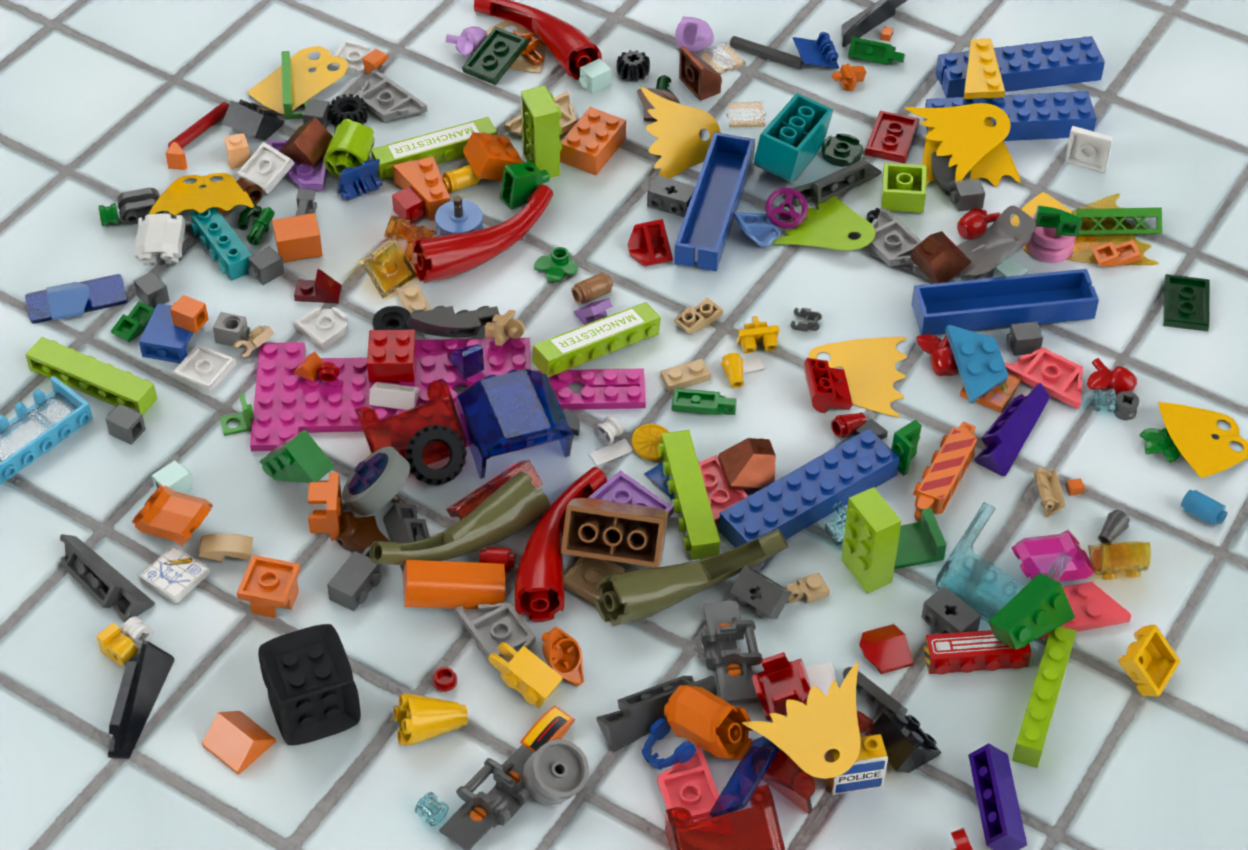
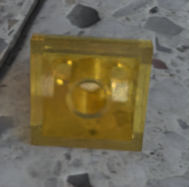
[1088,541,1151,580]

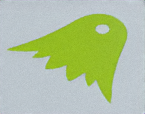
[772,196,876,251]

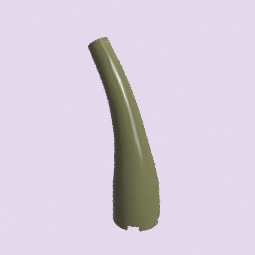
[369,471,550,565]
[595,528,788,626]

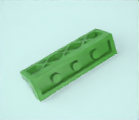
[281,51,309,120]
[1072,207,1162,235]

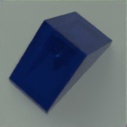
[447,344,484,379]

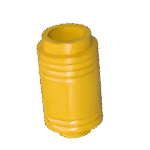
[442,165,481,193]

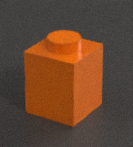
[170,295,208,334]

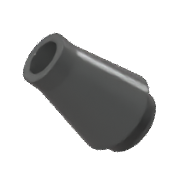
[1098,510,1130,545]

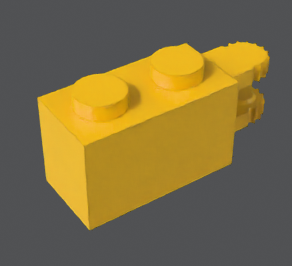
[488,642,563,708]

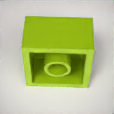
[881,163,926,213]

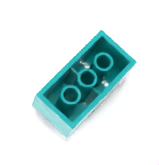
[754,93,833,183]

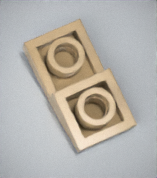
[674,297,723,334]
[199,534,253,562]

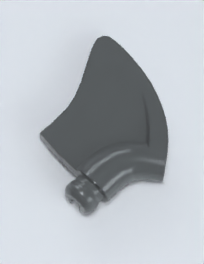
[931,152,974,196]

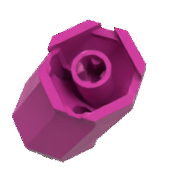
[1011,529,1095,582]

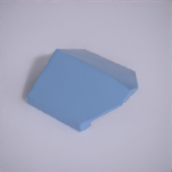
[732,212,781,248]
[46,282,90,321]

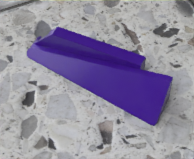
[974,383,1050,476]

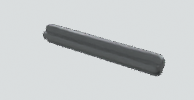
[730,36,804,69]

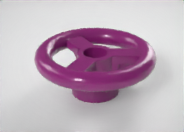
[765,188,808,229]

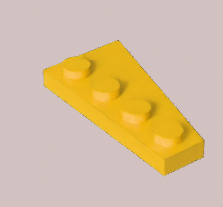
[964,38,1005,99]

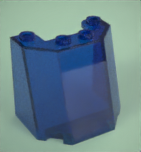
[456,369,574,479]

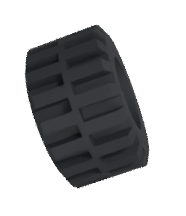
[405,425,467,485]

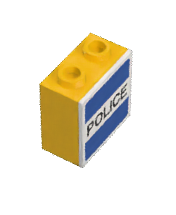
[827,734,888,795]

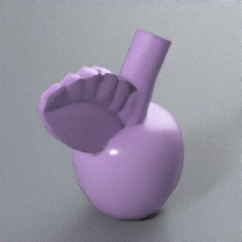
[446,26,487,56]

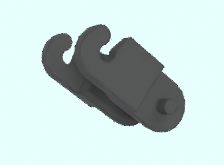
[790,308,822,332]

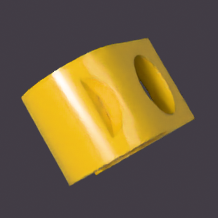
[96,623,138,666]

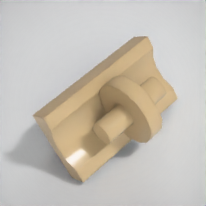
[485,310,525,346]

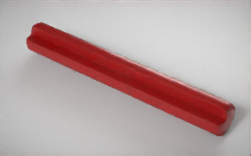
[168,102,229,149]

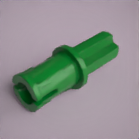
[246,207,275,245]

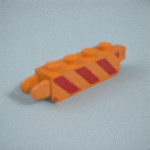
[913,422,977,522]

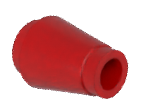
[831,412,867,438]

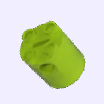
[324,119,374,178]

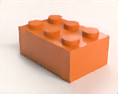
[560,107,626,175]

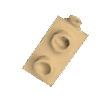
[1034,467,1066,518]

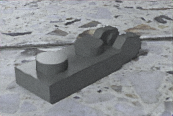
[843,667,908,715]

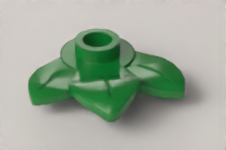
[534,247,578,283]
[1139,428,1181,463]

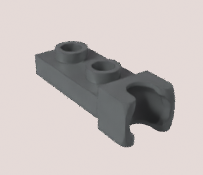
[296,189,317,216]

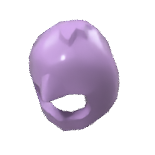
[675,16,714,52]

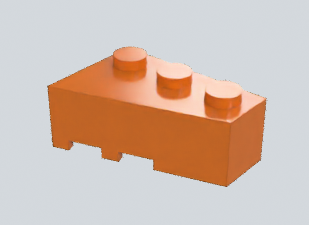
[393,156,450,221]

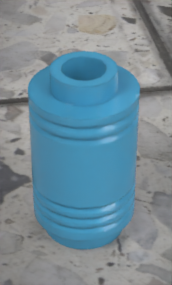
[1181,490,1228,527]

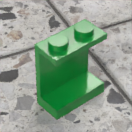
[894,508,947,569]

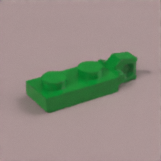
[848,37,905,65]
[671,388,737,415]

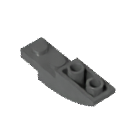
[406,306,499,337]

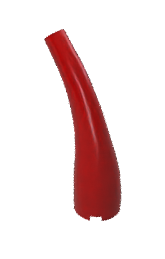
[474,0,602,80]
[412,184,553,283]
[515,467,607,622]

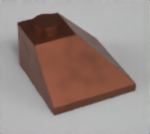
[679,46,722,101]
[910,231,972,284]
[718,438,776,491]

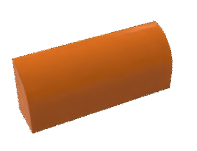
[403,560,505,609]

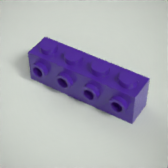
[968,743,1027,850]

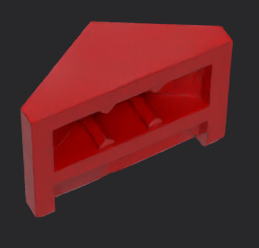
[627,219,673,267]
[859,624,914,674]

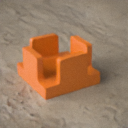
[308,472,343,541]
[237,555,301,618]

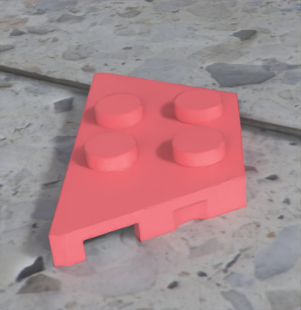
[1004,348,1083,409]
[1039,582,1131,639]
[657,745,732,835]

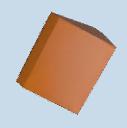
[362,49,389,74]
[165,142,187,170]
[294,351,324,382]

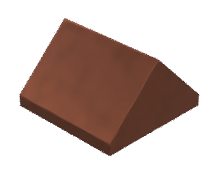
[279,117,333,167]

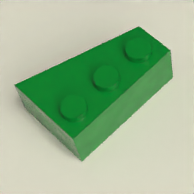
[259,430,335,483]
[988,573,1075,650]

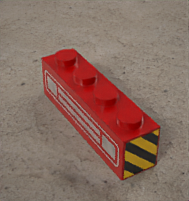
[923,630,1032,675]

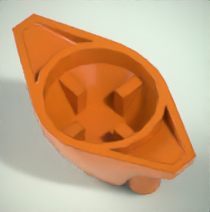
[542,627,584,687]

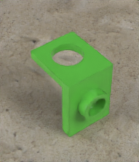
[220,393,254,436]

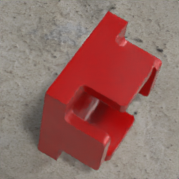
[751,652,811,721]

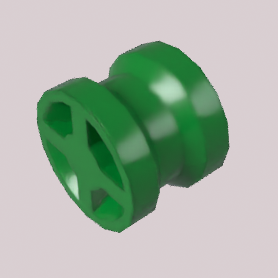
[98,203,120,227]

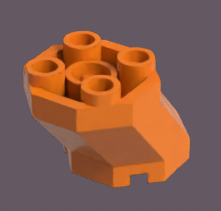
[132,484,213,546]
[664,685,753,760]

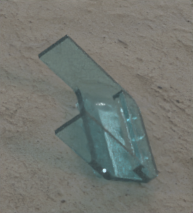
[936,502,1073,623]

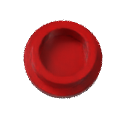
[317,362,340,382]
[432,667,457,692]

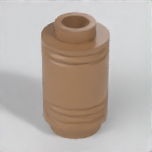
[571,272,613,304]

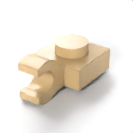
[233,325,275,357]
[785,572,830,603]

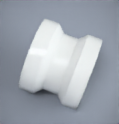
[594,416,623,445]
[120,616,153,648]

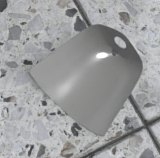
[957,206,1036,276]

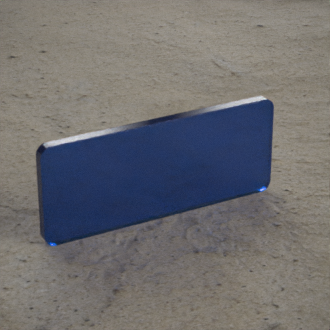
[25,274,128,324]
[709,736,780,818]

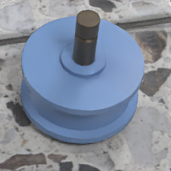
[435,196,483,236]

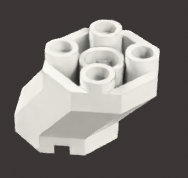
[134,213,185,265]

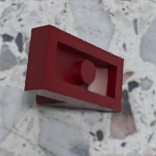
[294,269,342,304]

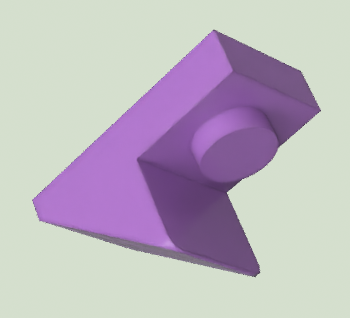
[573,298,613,325]

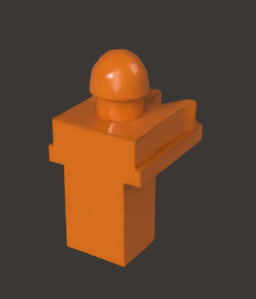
[832,64,866,91]

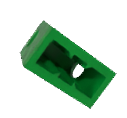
[500,162,550,210]

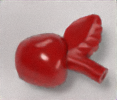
[957,208,1000,240]
[916,334,958,376]
[1087,358,1137,395]

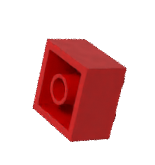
[367,330,417,382]

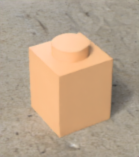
[224,133,250,169]

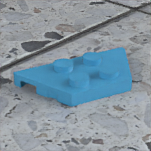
[945,325,1009,404]

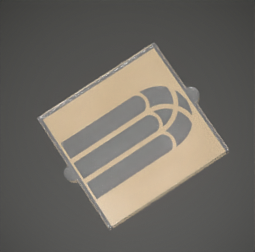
[699,42,746,74]
[726,101,766,127]

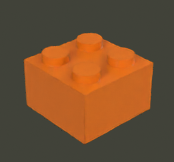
[463,132,524,181]

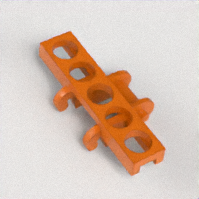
[513,30,543,66]

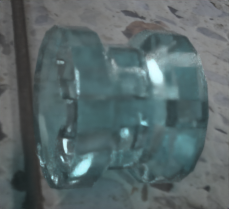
[1093,389,1116,412]
[415,792,449,826]

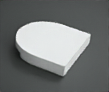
[328,40,371,74]
[293,307,348,350]

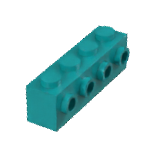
[190,207,252,281]

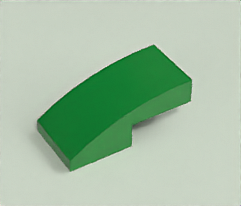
[1034,206,1082,237]
[110,301,155,342]

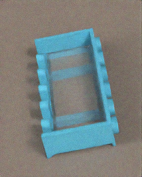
[0,376,93,485]

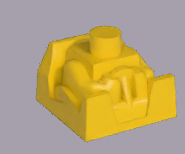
[1118,624,1180,697]

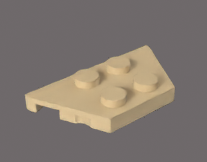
[504,91,577,136]

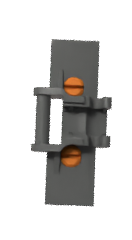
[700,600,763,703]
[439,745,533,850]

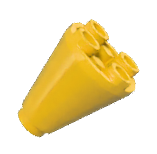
[393,693,468,746]

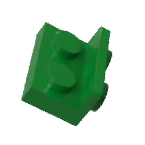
[891,420,922,476]

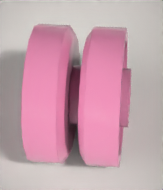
[1026,209,1076,263]

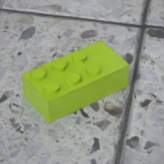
[521,85,562,178]
[841,487,901,594]

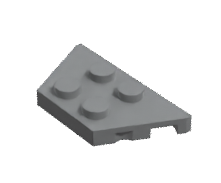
[357,69,427,121]
[867,207,922,266]
[455,602,536,675]

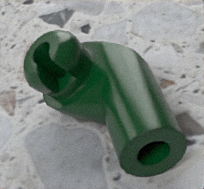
[656,75,673,94]
[237,203,262,230]

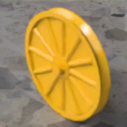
[631,424,669,461]

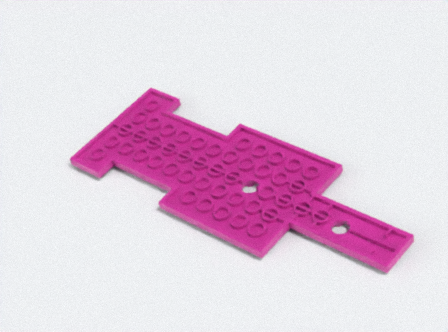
[250,338,646,451]

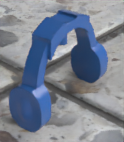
[642,718,696,770]

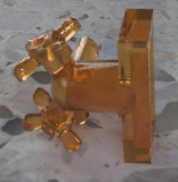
[384,215,436,262]

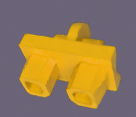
[736,316,779,354]

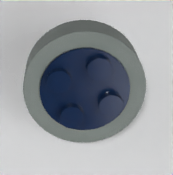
[342,446,410,516]

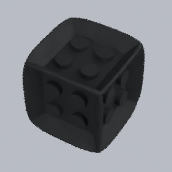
[258,624,361,745]

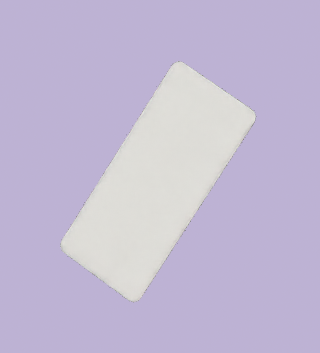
[724,356,765,375]
[589,439,633,466]

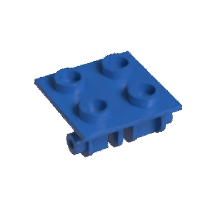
[792,32,839,69]
[337,159,382,201]

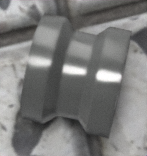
[1113,391,1139,420]

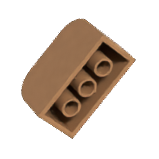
[561,498,668,568]

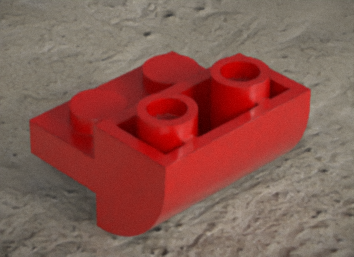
[803,358,853,413]

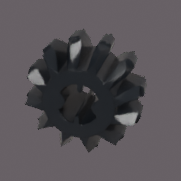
[616,50,650,82]

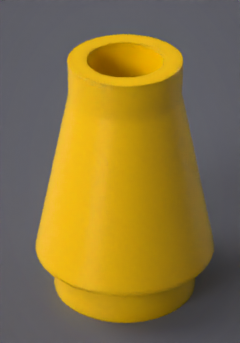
[721,353,744,388]

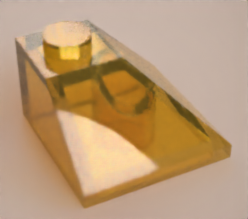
[360,239,417,298]

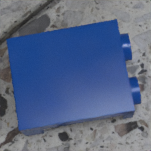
[139,303,202,363]

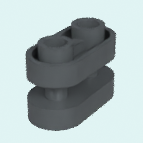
[117,188,164,225]

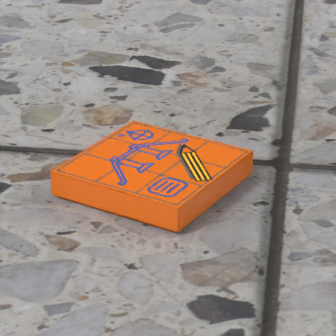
[960,373,1021,413]

